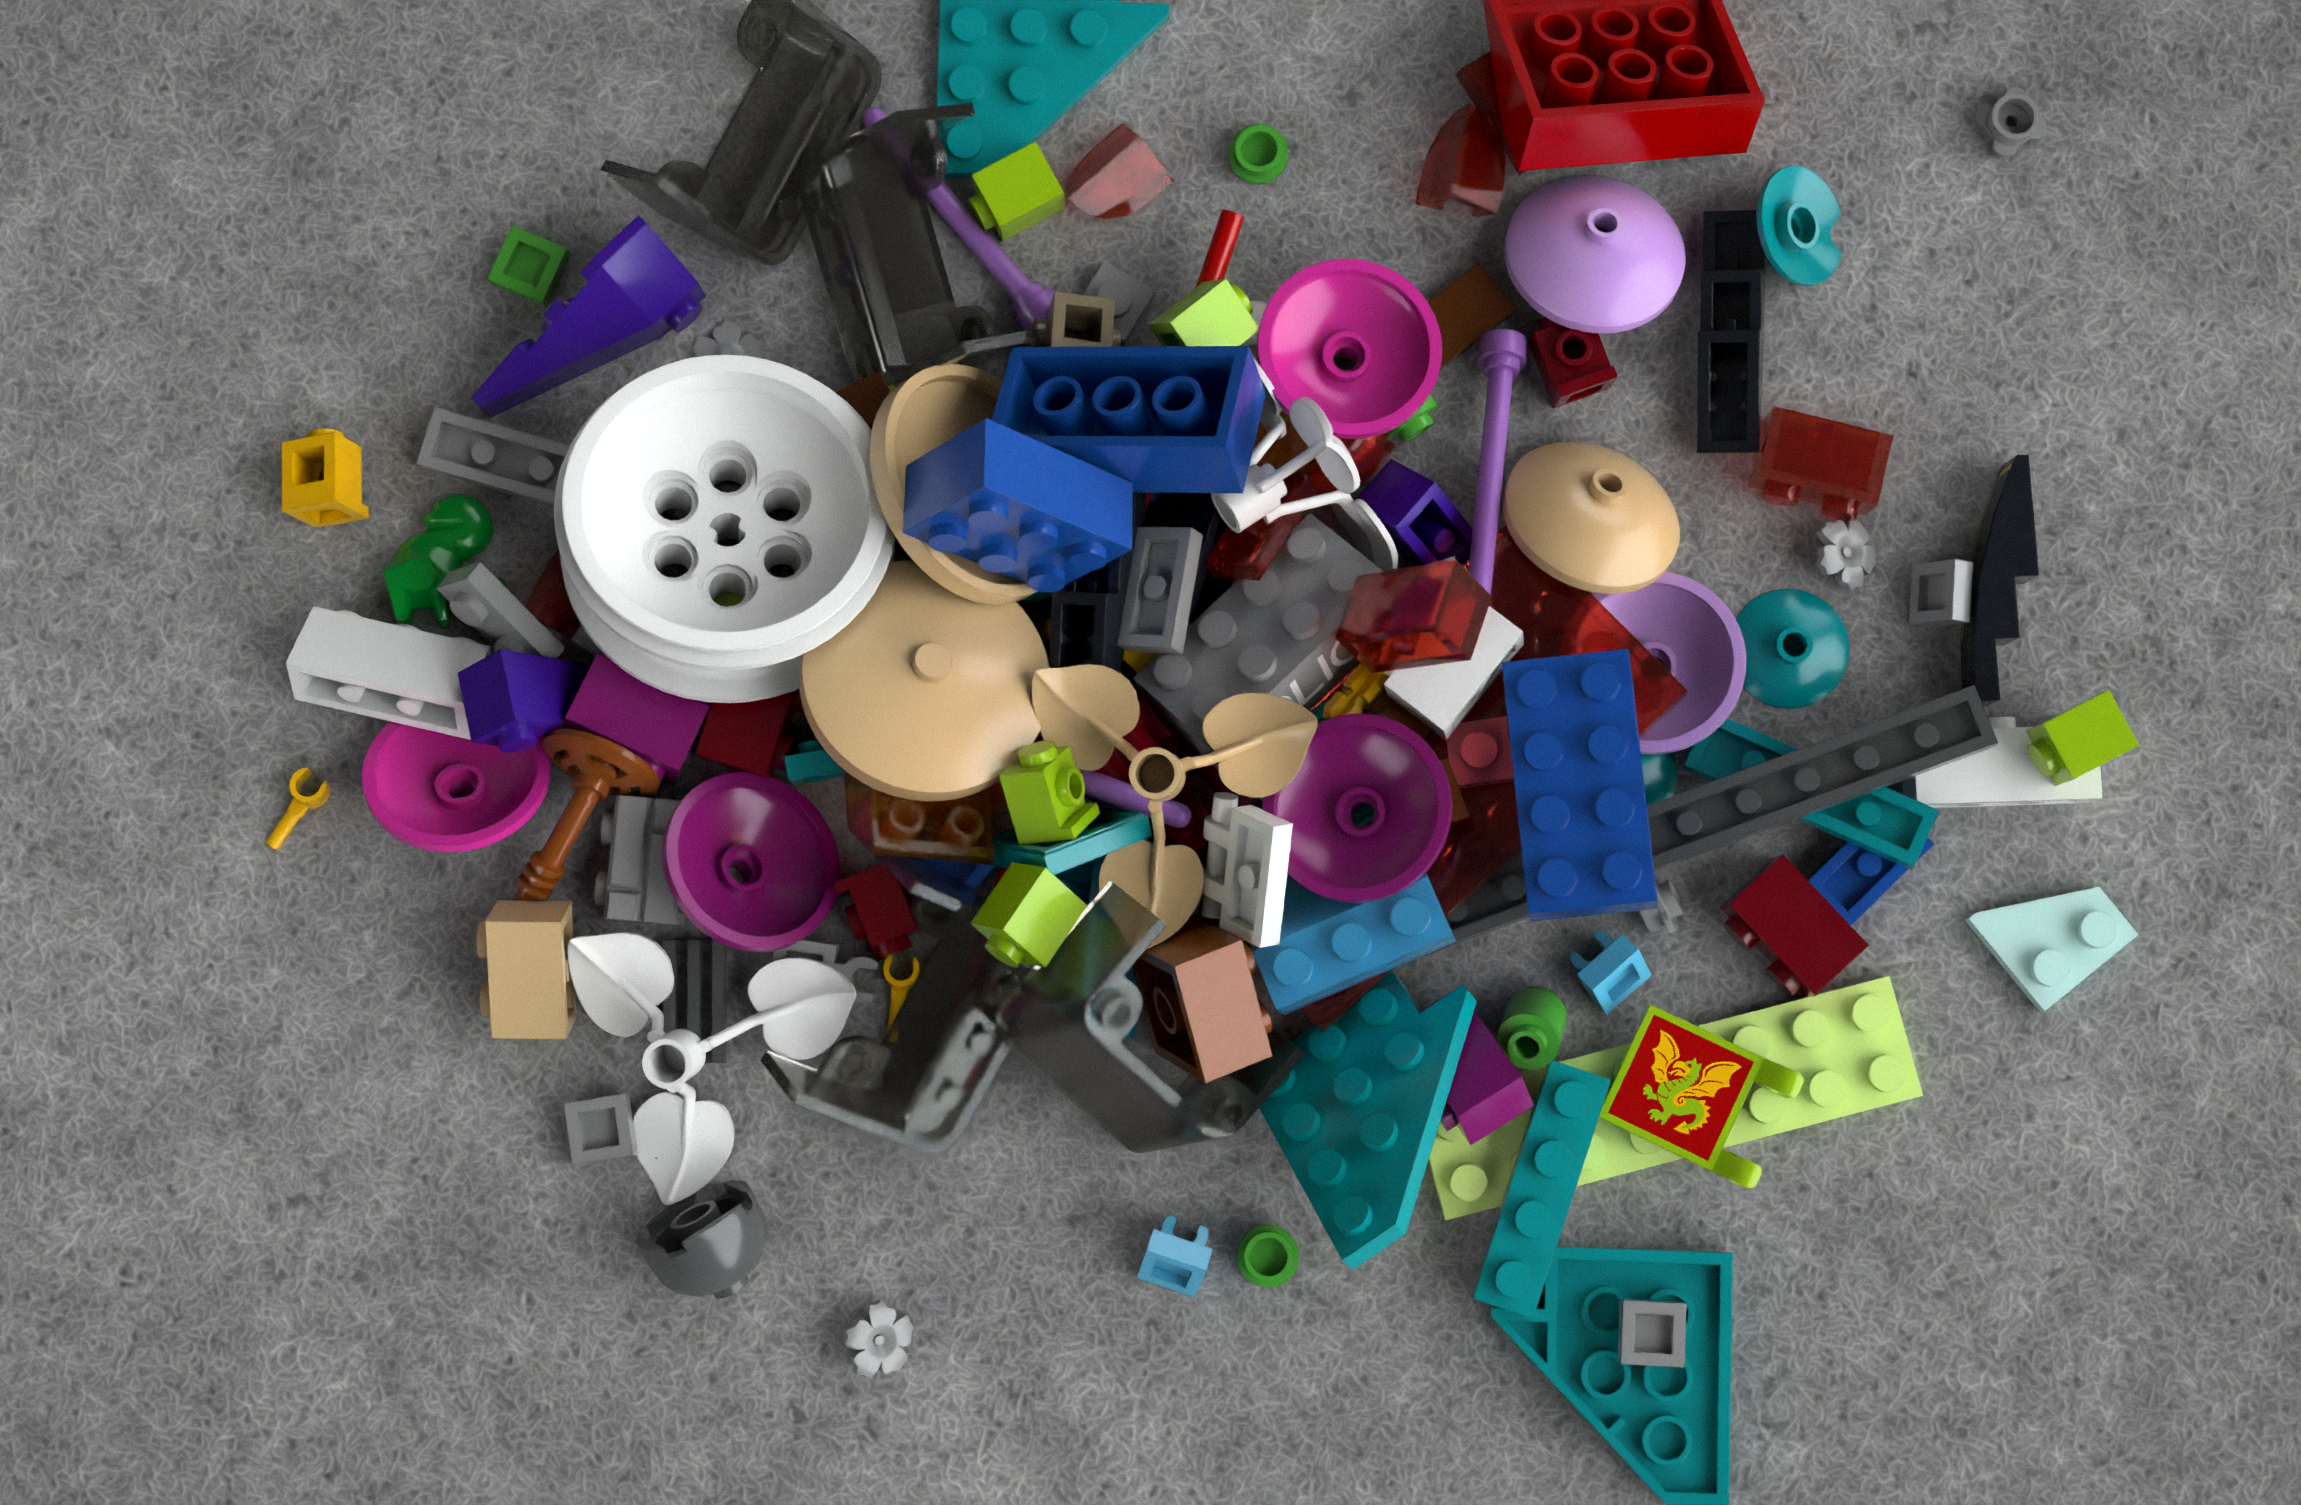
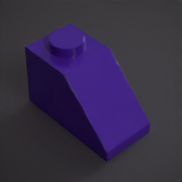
[1355,459,1473,586]
[457,649,590,753]

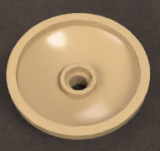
[1502,442,1680,594]

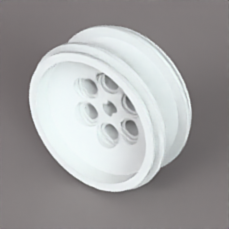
[554,355,896,703]

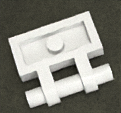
[1201,792,1293,948]

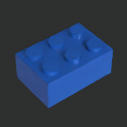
[903,418,1133,593]

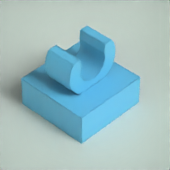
[1569,930,1652,1015]
[1137,1215,1213,1298]

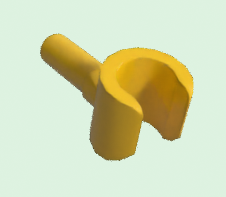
[265,767,330,850]
[883,955,921,1042]

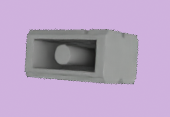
[595,795,685,927]

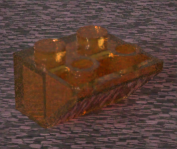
[844,772,995,865]

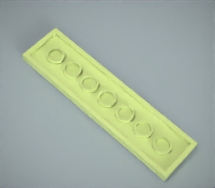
[1428,976,1923,1220]

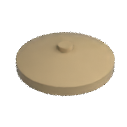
[869,364,1038,605]
[799,560,1049,801]

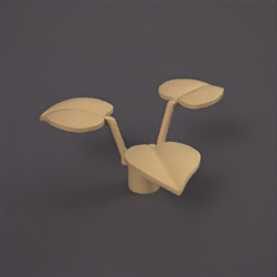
[1032,664,1318,951]

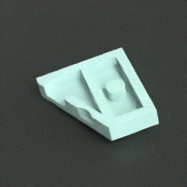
[1964,887,2139,1012]

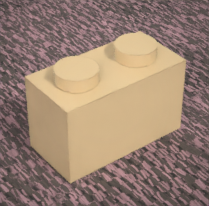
[477,900,576,1039]

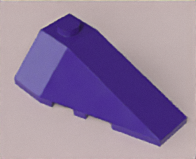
[471,215,706,418]

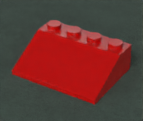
[1483,0,1765,171]

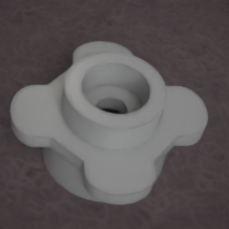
[1974,87,2047,158]
[1639,874,1684,934]

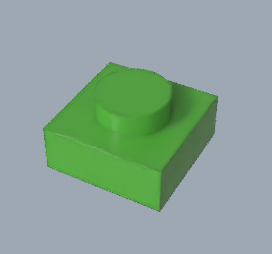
[487,225,571,308]

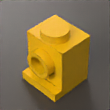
[282,428,369,527]

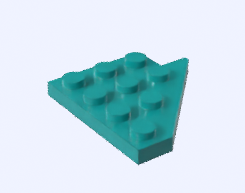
[934,0,1170,178]
[1242,971,1477,1270]
[1489,1246,1733,1505]

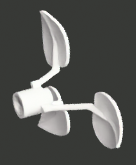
[1211,357,1398,577]
[568,932,857,1205]

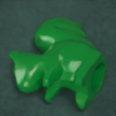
[383,494,508,629]

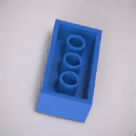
[992,346,1266,493]
[1502,649,1658,922]

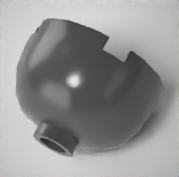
[636,1180,767,1299]

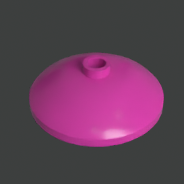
[1256,259,1442,439]
[362,722,551,852]

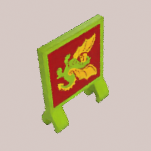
[1599,1004,1804,1188]

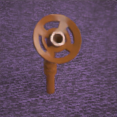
[512,728,660,901]

